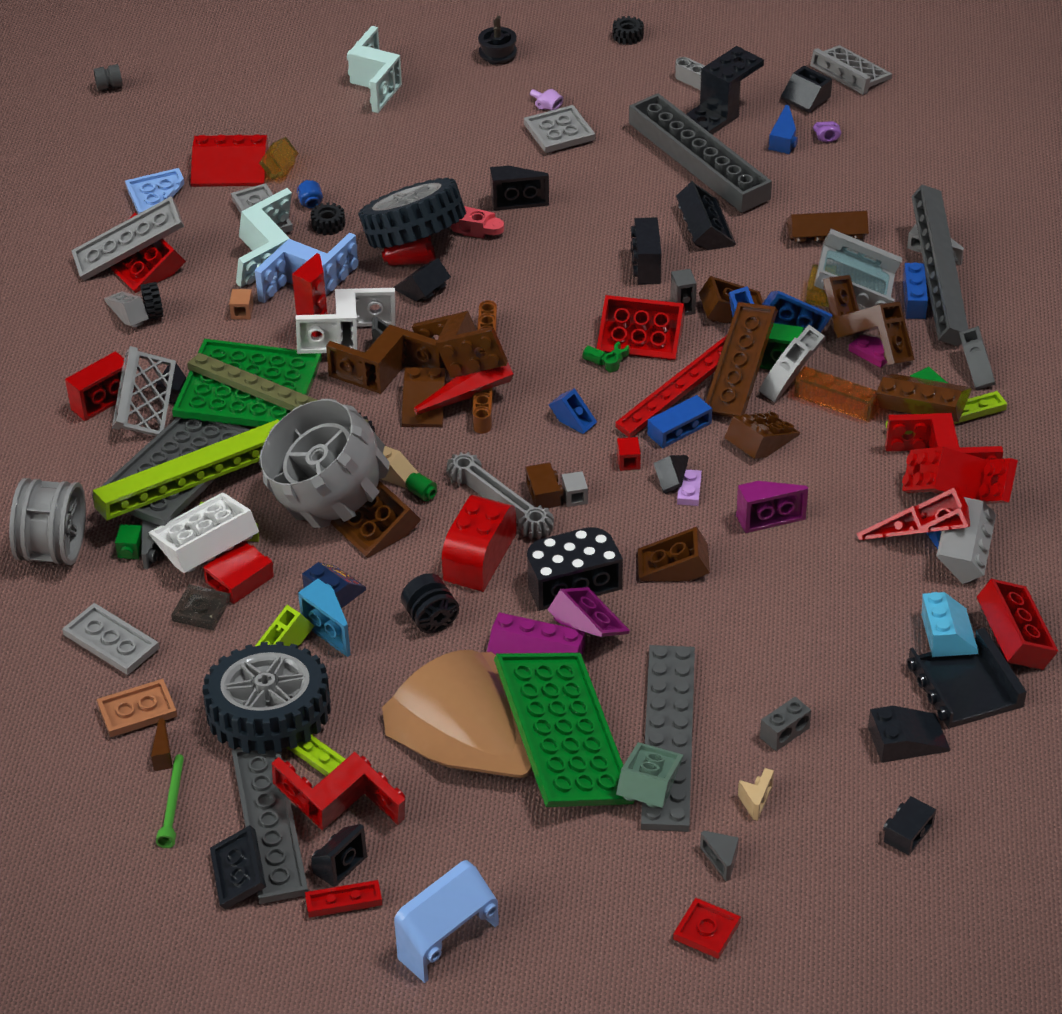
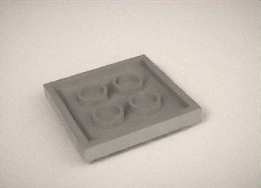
[524,105,595,153]

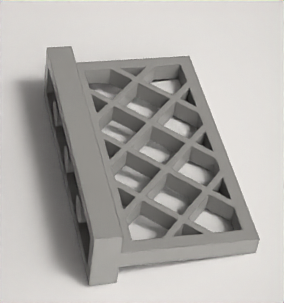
[810,45,892,95]
[112,346,176,436]

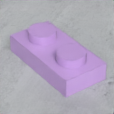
[677,470,702,506]

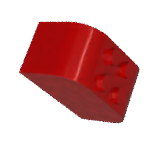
[442,495,517,592]

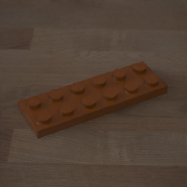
[706,302,778,418]

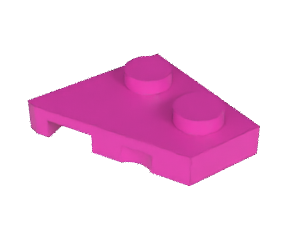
[848,335,887,368]

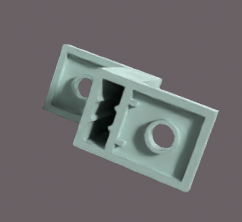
[347,26,402,113]
[236,188,292,288]

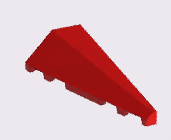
[414,363,514,415]
[856,487,970,540]

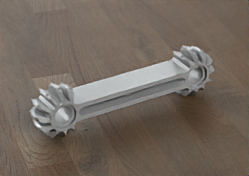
[446,452,554,540]

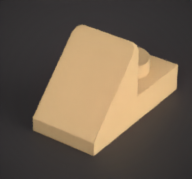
[738,768,774,821]

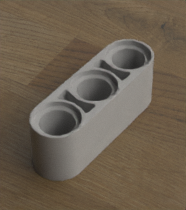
[675,57,705,90]

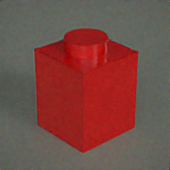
[617,437,641,471]

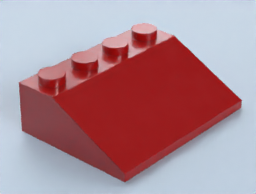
[190,134,269,187]
[110,213,186,293]
[596,295,685,360]

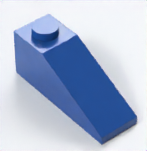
[769,105,798,154]

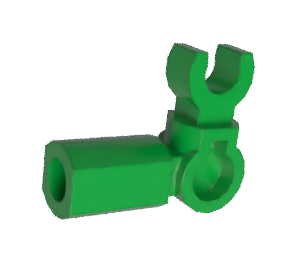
[582,342,630,372]

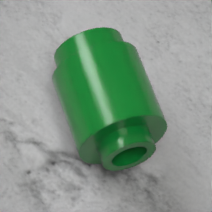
[405,473,437,501]

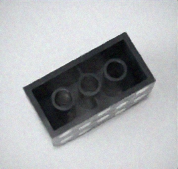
[527,527,623,611]

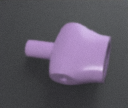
[530,89,563,111]

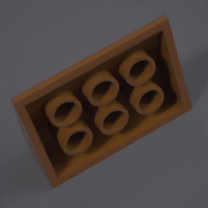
[330,481,421,558]

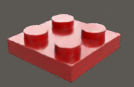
[673,897,741,959]

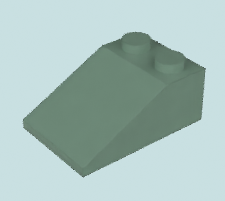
[616,742,683,808]

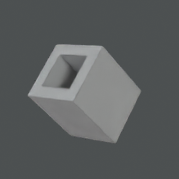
[562,471,588,507]

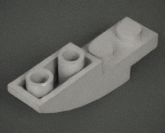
[758,325,826,403]

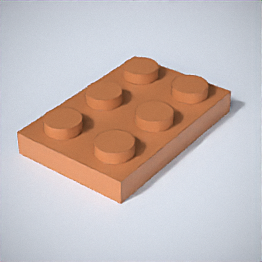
[97,679,177,738]

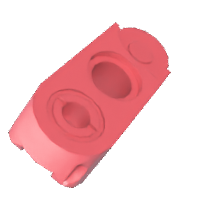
[451,206,504,239]

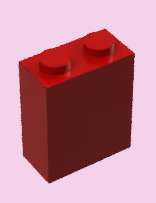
[203,541,274,604]

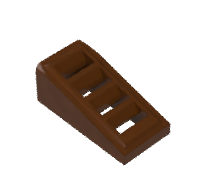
[151,718,173,771]

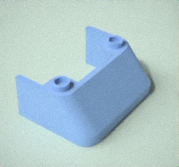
[394,860,499,983]

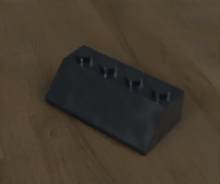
[676,181,736,250]

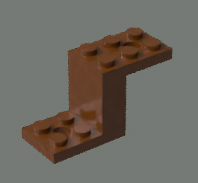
[823,275,915,365]
[412,311,508,378]
[326,325,444,394]

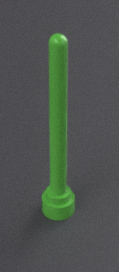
[156,754,184,848]

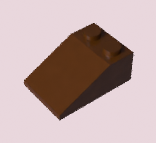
[699,276,763,323]
[402,367,447,427]
[638,526,710,581]

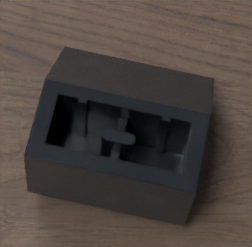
[781,66,832,112]

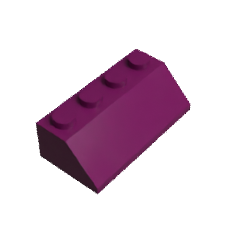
[487,612,585,657]

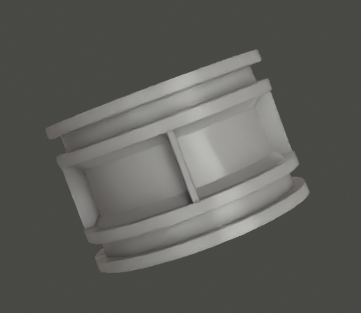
[9,478,86,565]

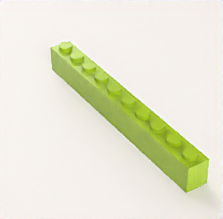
[92,419,279,520]

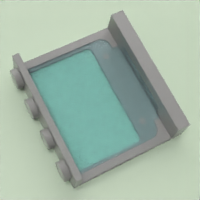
[814,229,902,308]

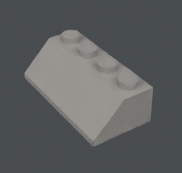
[936,497,996,584]

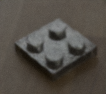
[171,584,231,630]

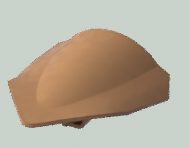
[382,650,531,778]

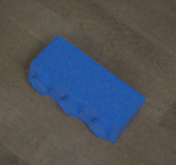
[903,262,928,319]
[647,395,712,449]

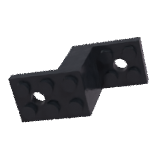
[686,46,764,135]

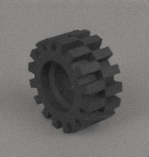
[613,16,644,45]
[310,202,345,235]
[140,282,164,319]

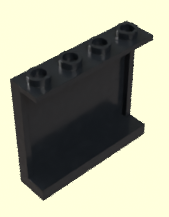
[907,628,1027,729]

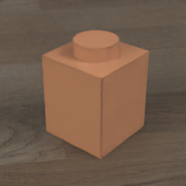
[229,289,253,319]

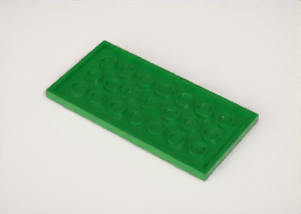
[494,653,634,808]

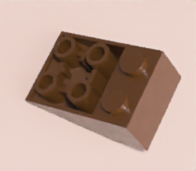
[724,411,800,459]

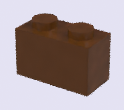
[525,462,564,509]

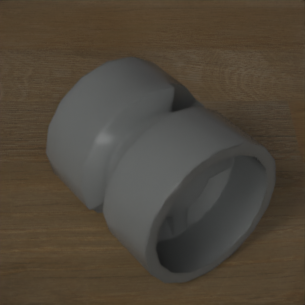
[93,64,123,91]

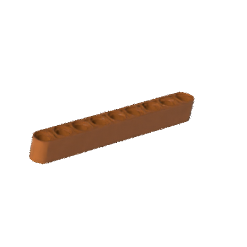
[473,300,497,434]

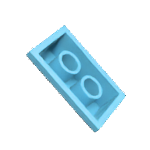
[921,592,978,657]

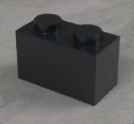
[883,796,936,855]

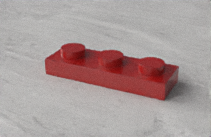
[305,880,383,918]

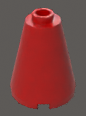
[382,235,436,266]

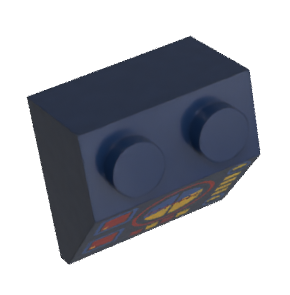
[302,562,366,609]

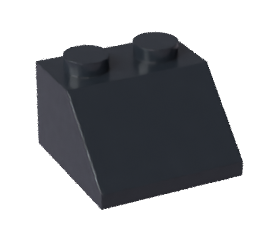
[393,258,451,301]
[311,824,367,887]

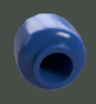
[297,180,323,208]

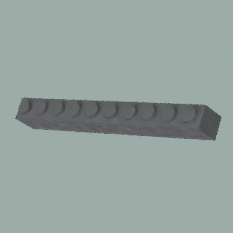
[912,184,968,346]

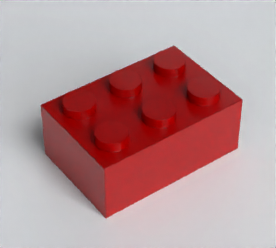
[65,351,135,421]

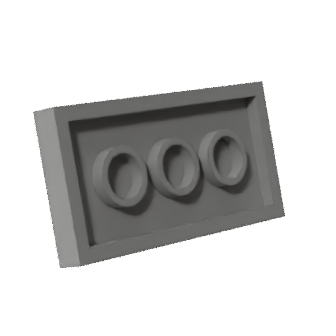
[231,183,293,233]
[62,603,159,675]

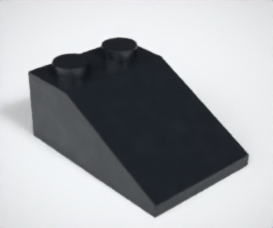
[490,165,549,211]
[868,706,950,763]

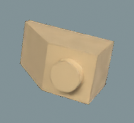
[382,446,418,489]

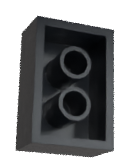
[630,217,662,285]

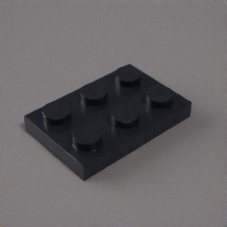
[210,825,266,910]

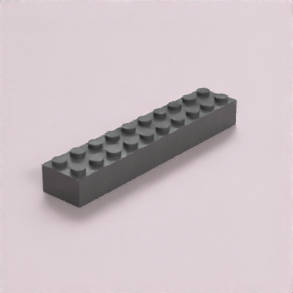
[629,93,772,213]

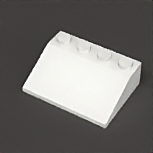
[149,492,259,573]

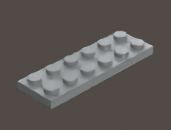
[71,196,184,281]

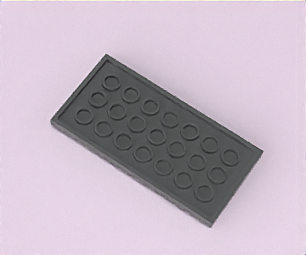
[92,417,250,526]

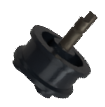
[478,15,517,65]

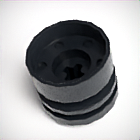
[401,573,459,634]

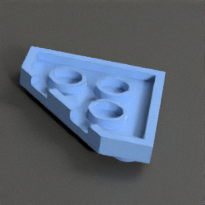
[125,168,184,214]

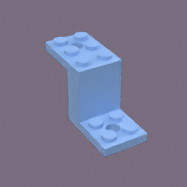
[255,233,359,303]

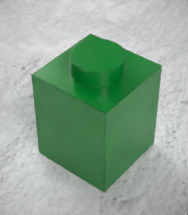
[115,524,142,559]

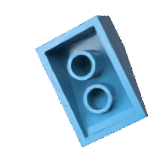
[298,579,351,657]

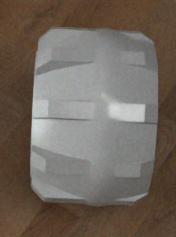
[259,399,390,528]

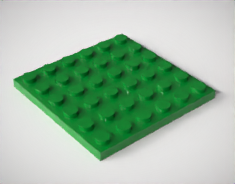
[172,339,322,427]

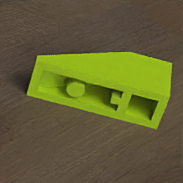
[255,605,314,646]

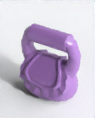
[813,121,841,143]

